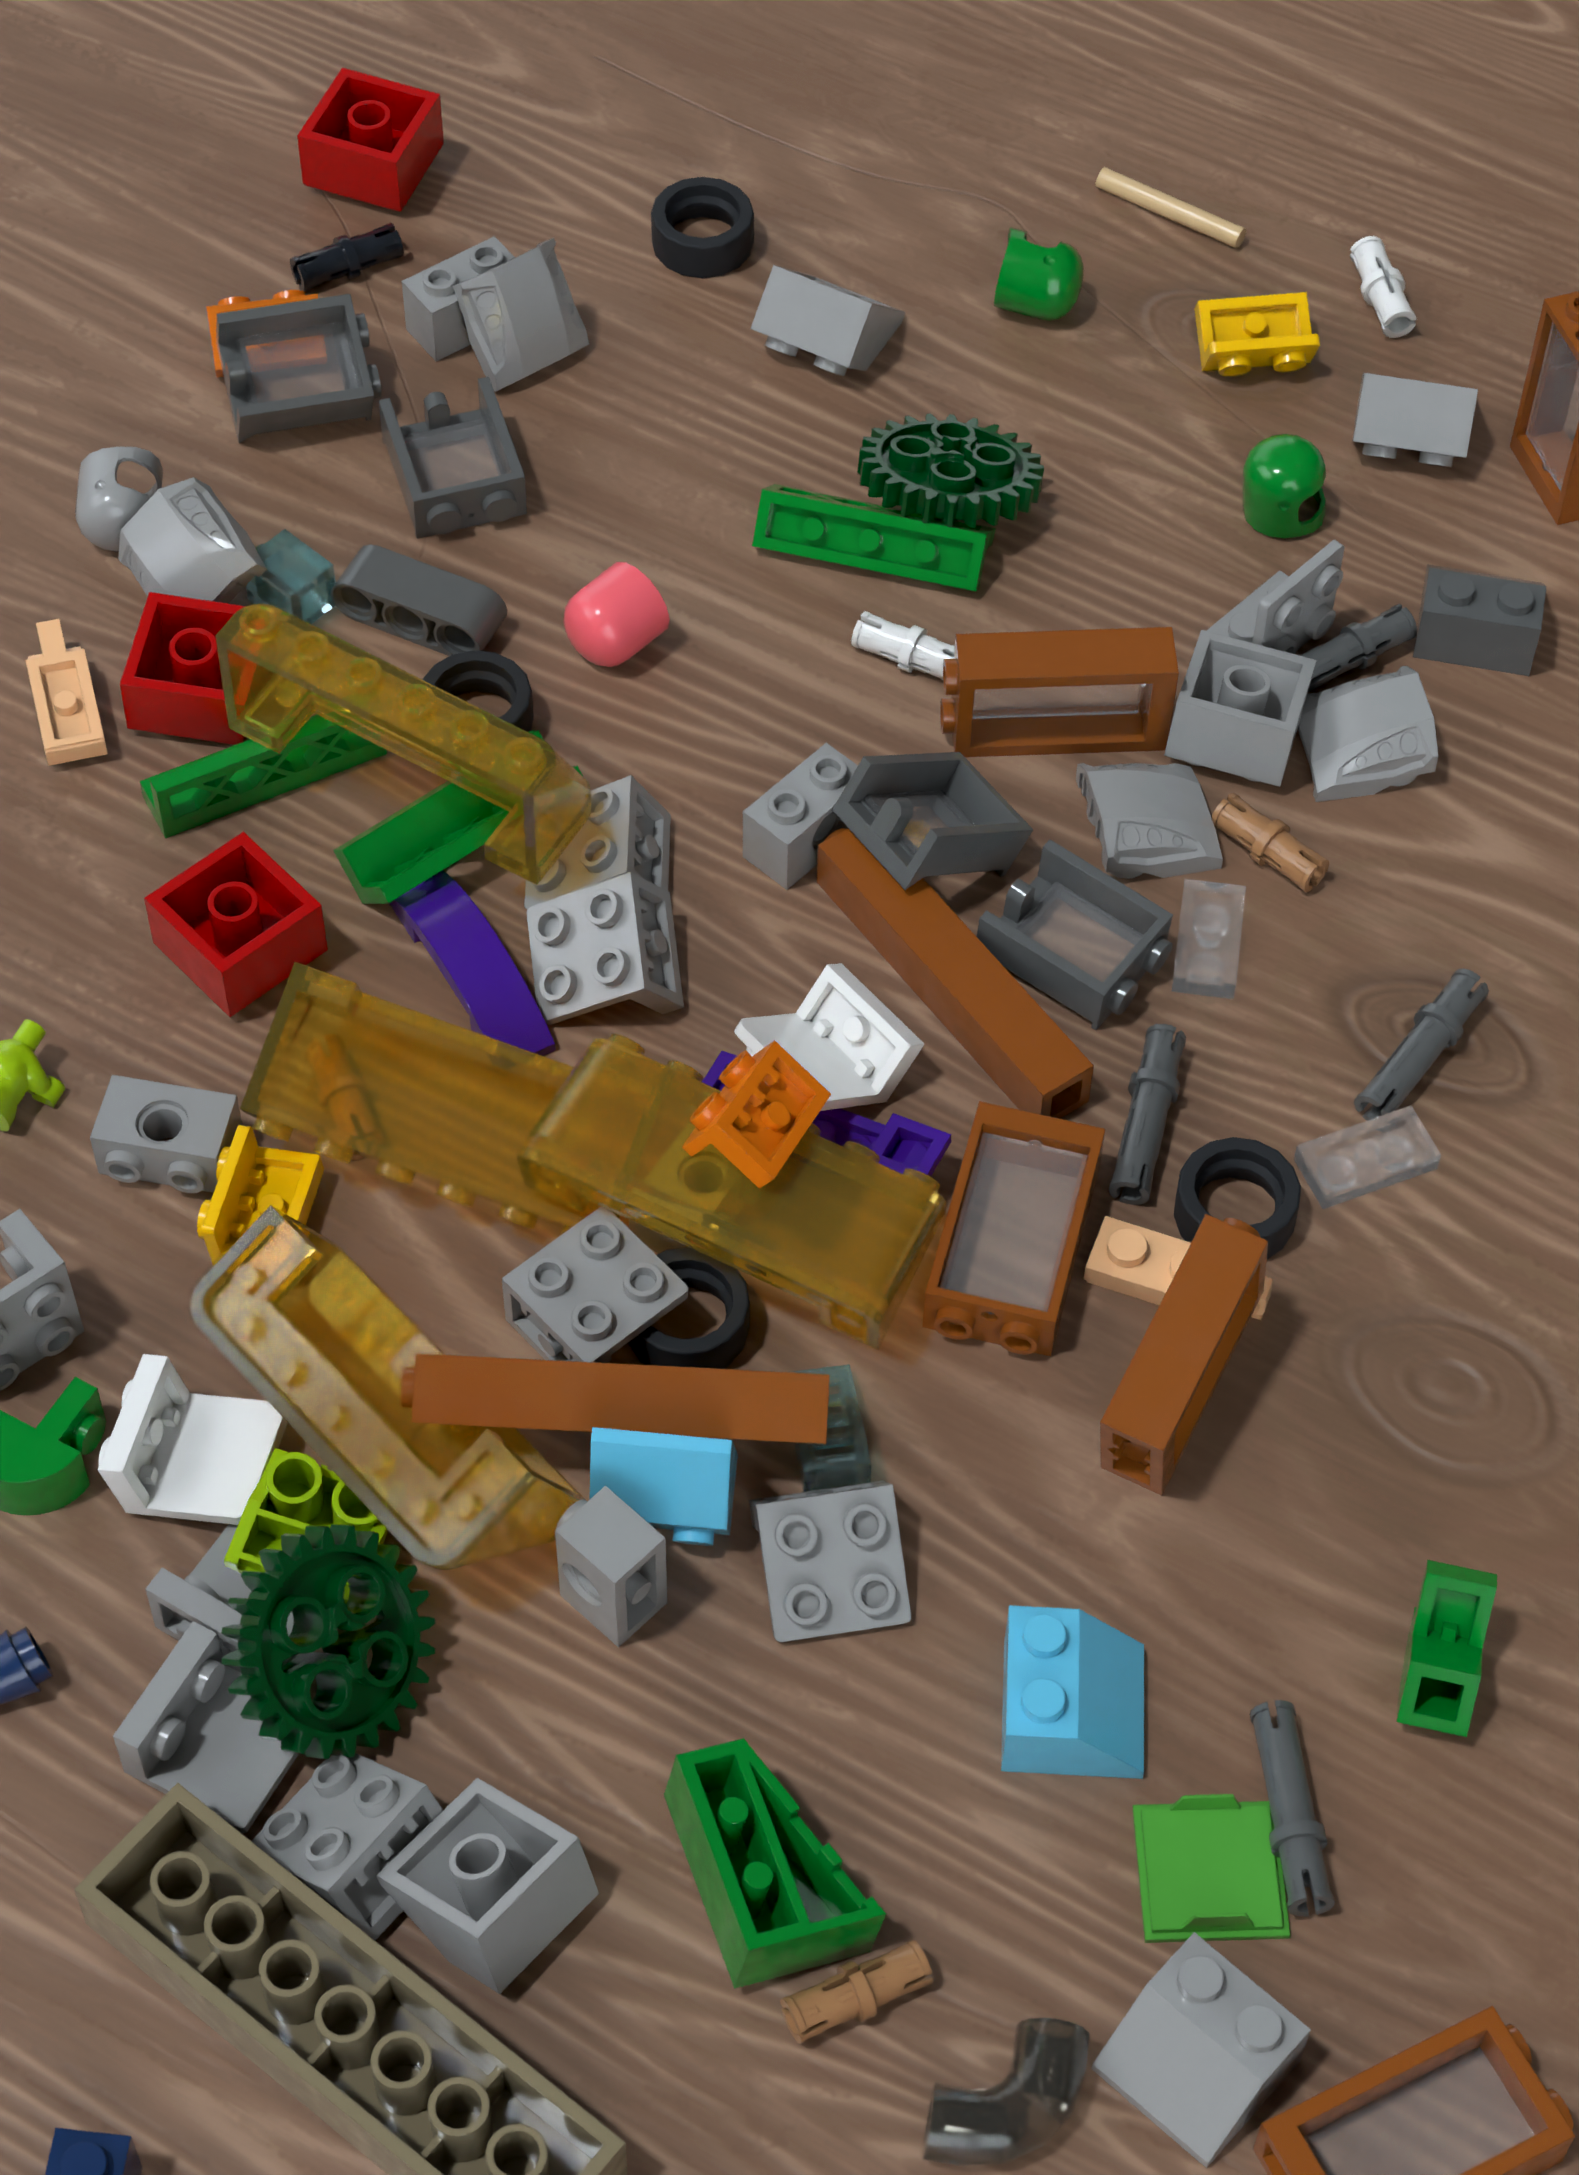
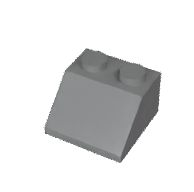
[751,265,906,376]
[1352,373,1478,467]
[1164,630,1317,787]
[376,1778,599,1994]
[1092,1932,1311,2168]

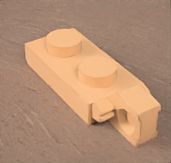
[25,619,108,766]
[1084,1216,1273,1320]

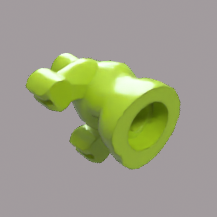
[0,1019,65,1131]

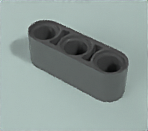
[331,544,508,656]

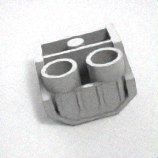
[453,238,589,391]
[118,477,267,604]
[1298,666,1439,802]
[1076,763,1223,878]

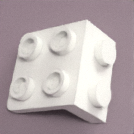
[734,963,924,1111]
[97,1354,289,1525]

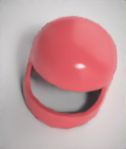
[563,562,670,667]

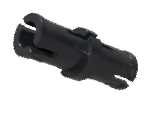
[290,223,404,292]

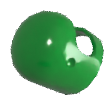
[994,227,1084,321]
[1243,434,1326,538]

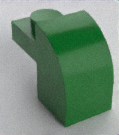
[0,1377,106,1516]
[1396,1560,1498,1737]

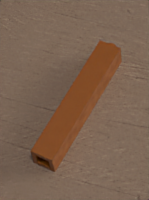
[817,828,1094,1119]
[401,1353,830,1444]

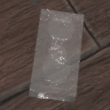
[1171,879,1246,999]
[1294,1106,1441,1209]

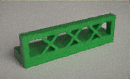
[752,484,996,591]
[140,695,387,839]
[333,730,586,904]

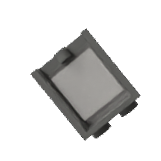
[216,294,381,443]
[379,376,527,539]
[832,752,1033,890]
[976,839,1173,1030]

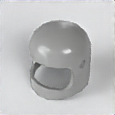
[75,446,163,552]

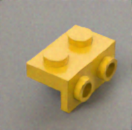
[1194,292,1320,376]
[197,1125,325,1277]

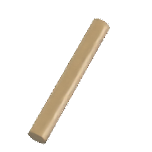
[1096,167,1246,249]

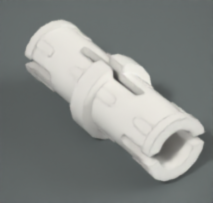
[1350,236,1417,338]
[851,611,955,680]

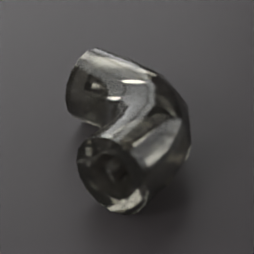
[922,2018,1090,2166]

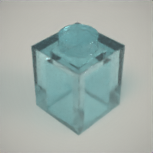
[246,529,336,636]

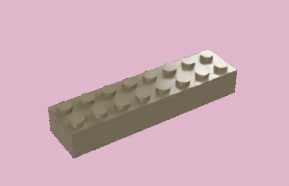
[74,1782,628,2175]

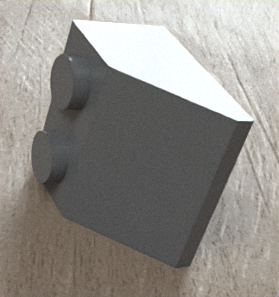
[1413,564,1547,676]

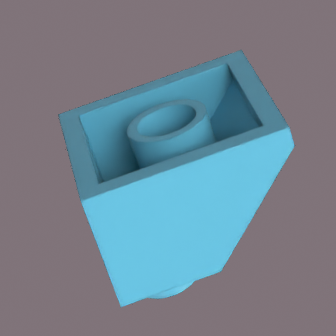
[589,1427,738,1546]
[1001,1605,1144,1779]

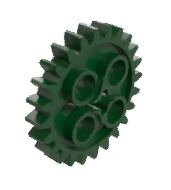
[857,413,1044,528]
[221,1524,436,1759]

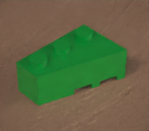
[664,1738,886,1989]

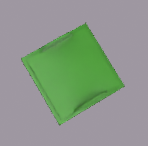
[1132,1794,1290,1943]

